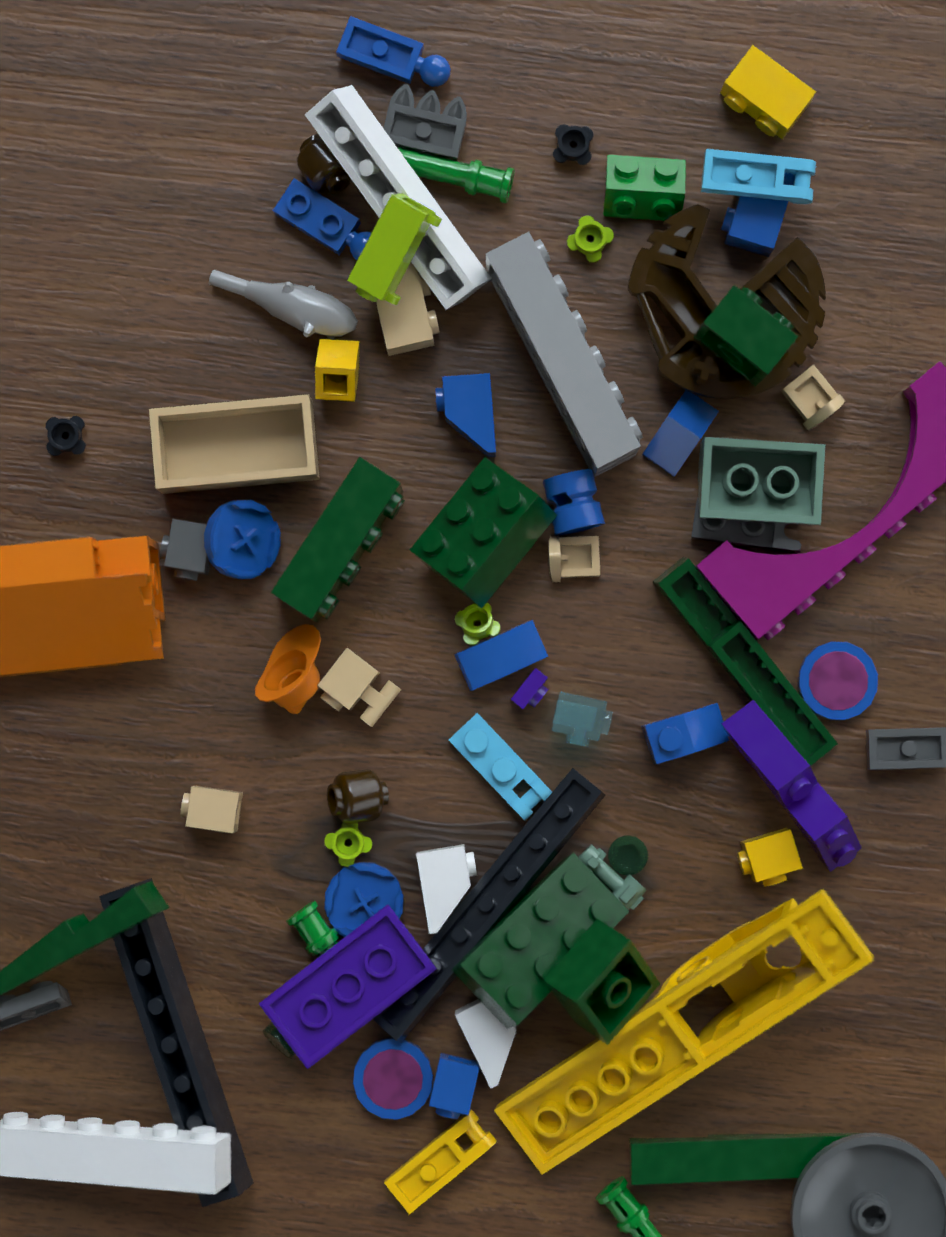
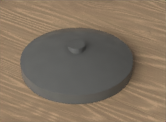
[790,1133,946,1237]

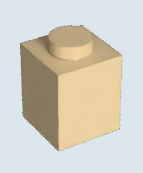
[181,786,243,833]

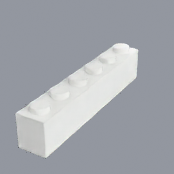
[305,85,492,310]
[0,1112,231,1194]

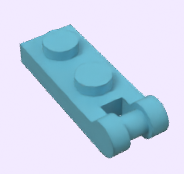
[701,149,816,204]
[449,713,552,821]

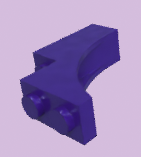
[722,700,862,872]

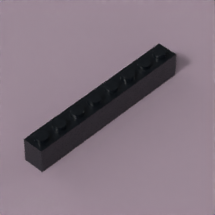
[99,878,254,1207]

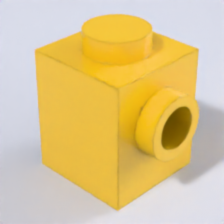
[315,339,359,402]
[737,828,803,886]

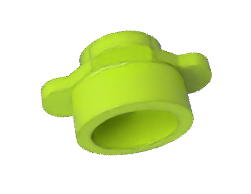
[567,216,614,262]
[455,603,501,646]
[324,823,372,867]

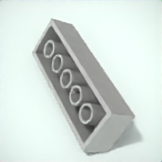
[486,232,643,477]

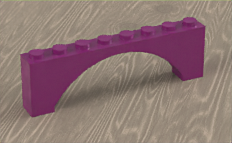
[696,361,946,641]

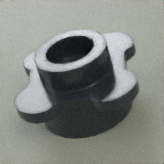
[553,124,594,165]
[45,416,86,456]

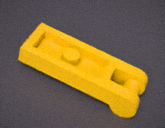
[384,1109,497,1214]

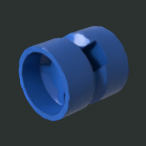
[543,469,605,536]

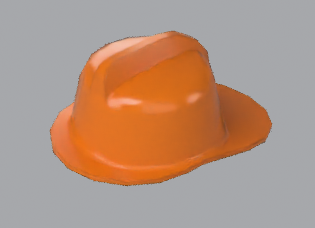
[255,624,321,714]

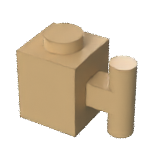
[317,648,402,727]

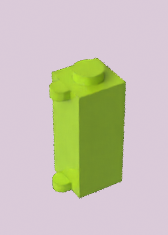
[347,193,442,305]

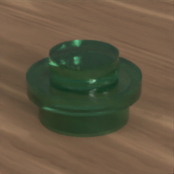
[608,835,648,875]

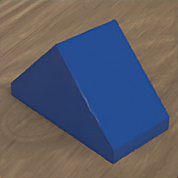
[642,391,719,477]

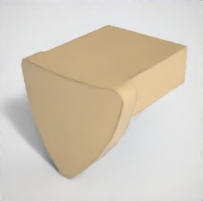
[781,364,845,430]
[548,534,600,582]

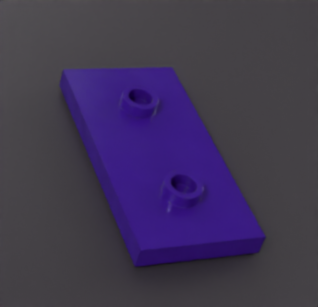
[259,904,437,1069]

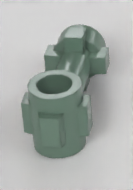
[578,844,647,910]

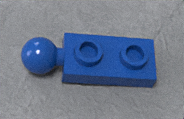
[336,16,451,87]
[273,178,371,260]

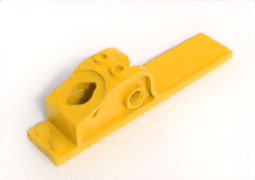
[494,889,873,1175]

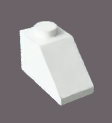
[416,844,477,934]
[455,999,516,1088]

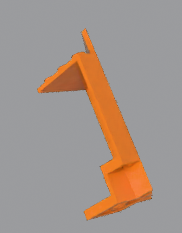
[0,536,166,677]

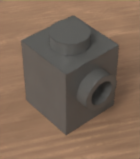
[160,519,211,581]

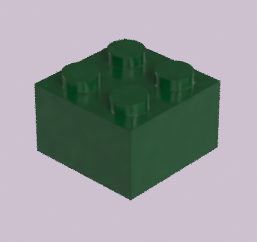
[693,285,799,387]
[544,919,661,1045]

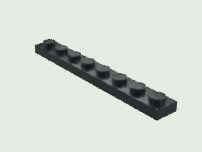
[373,768,606,1043]

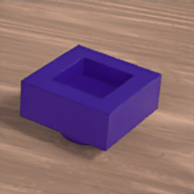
[510,668,549,710]

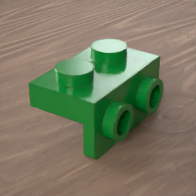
[603,154,686,221]

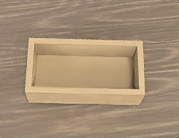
[149,395,320,494]

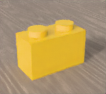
[720,45,816,140]

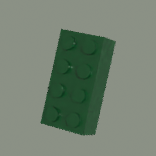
[270,457,405,623]
[451,853,629,1029]

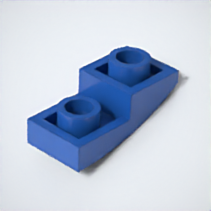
[454,620,548,691]

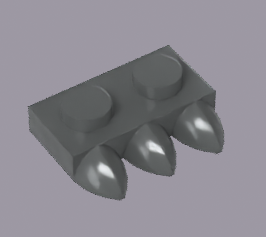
[383,84,467,161]

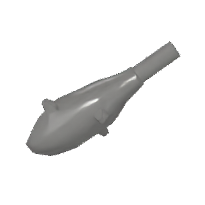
[209,270,358,340]

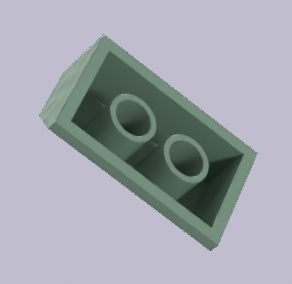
[698,437,825,525]

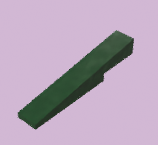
[653,557,838,766]
[0,881,170,997]
[629,1133,860,1185]

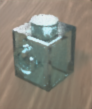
[551,691,612,747]

